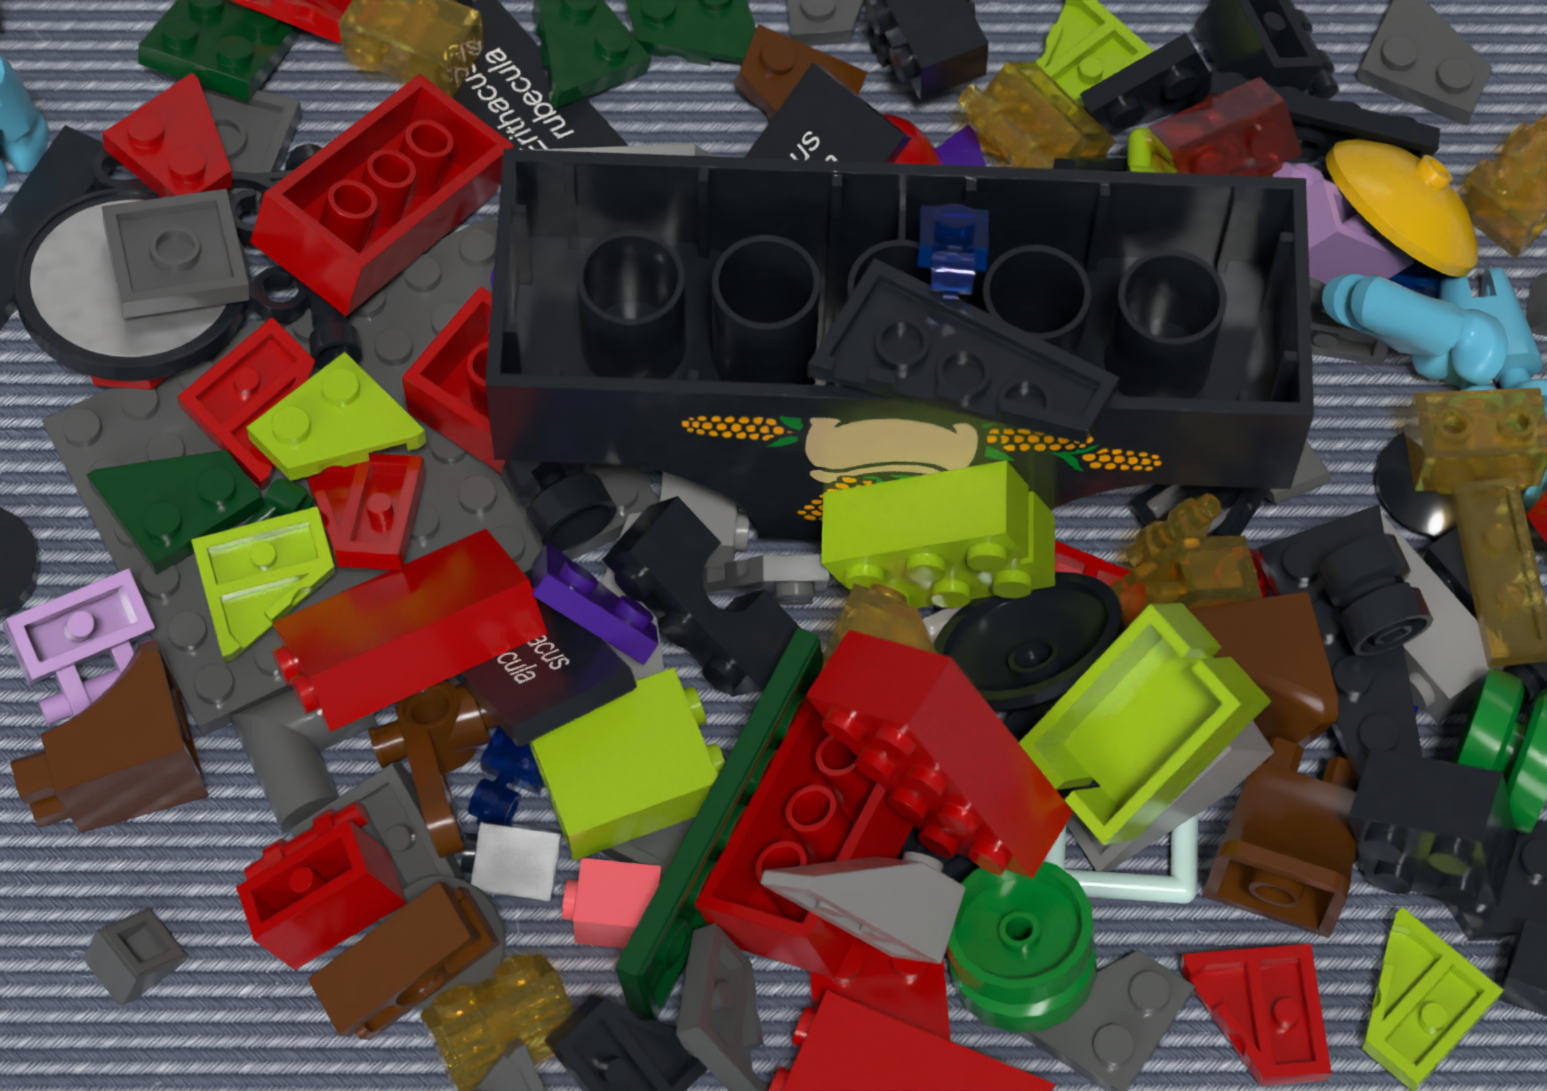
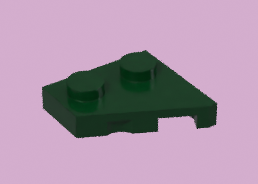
[532,0,652,108]
[623,0,756,66]
[86,450,264,575]

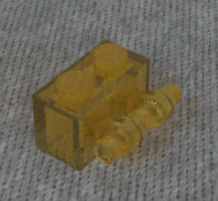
[958,61,1116,169]
[1463,112,1547,259]
[1110,494,1262,631]

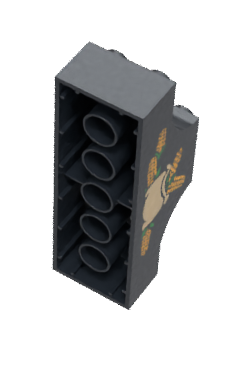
[485,149,1314,541]

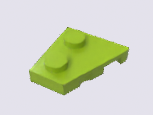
[1026,0,1154,132]
[246,352,427,481]
[191,506,335,663]
[1362,907,1504,1091]

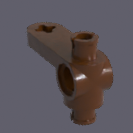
[368,681,499,859]

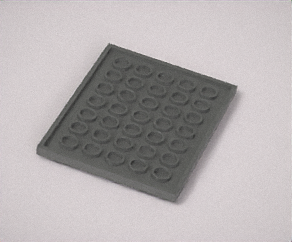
[41,216,660,737]

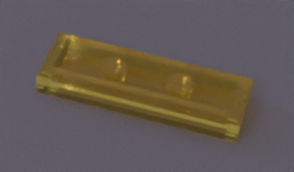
[1450,477,1547,667]

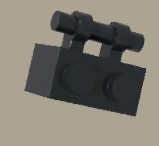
[1195,0,1339,100]

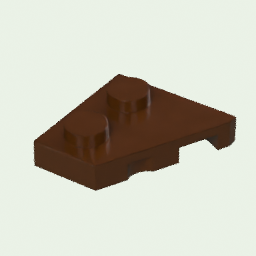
[734,24,868,121]

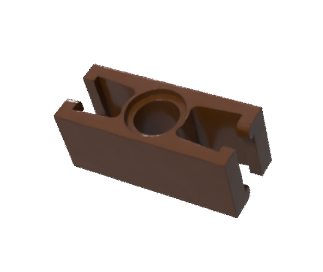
[308,881,500,1041]

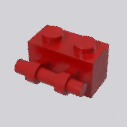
[236,800,407,970]

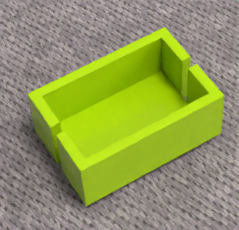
[821,460,1055,618]
[1019,603,1271,845]

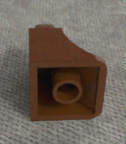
[1188,591,1339,748]
[10,639,209,833]
[1202,736,1358,938]

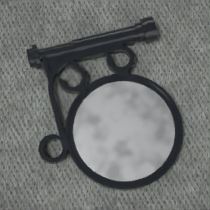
[14,144,362,381]

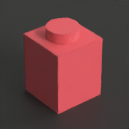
[562,858,662,949]

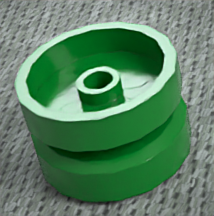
[1451,667,1547,835]
[947,861,1097,1033]

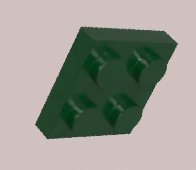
[138,0,300,102]

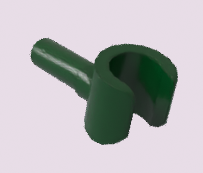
[243,478,313,526]

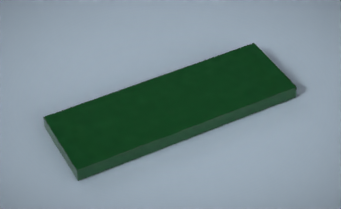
[615,627,825,1021]

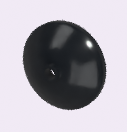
[931,572,1125,712]

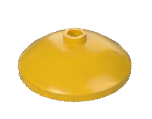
[1326,139,1478,277]

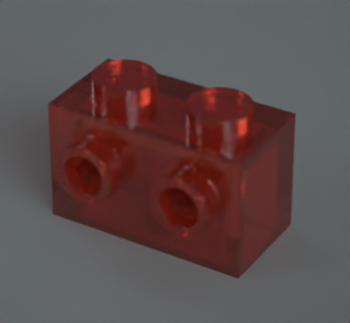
[1148,77,1302,176]

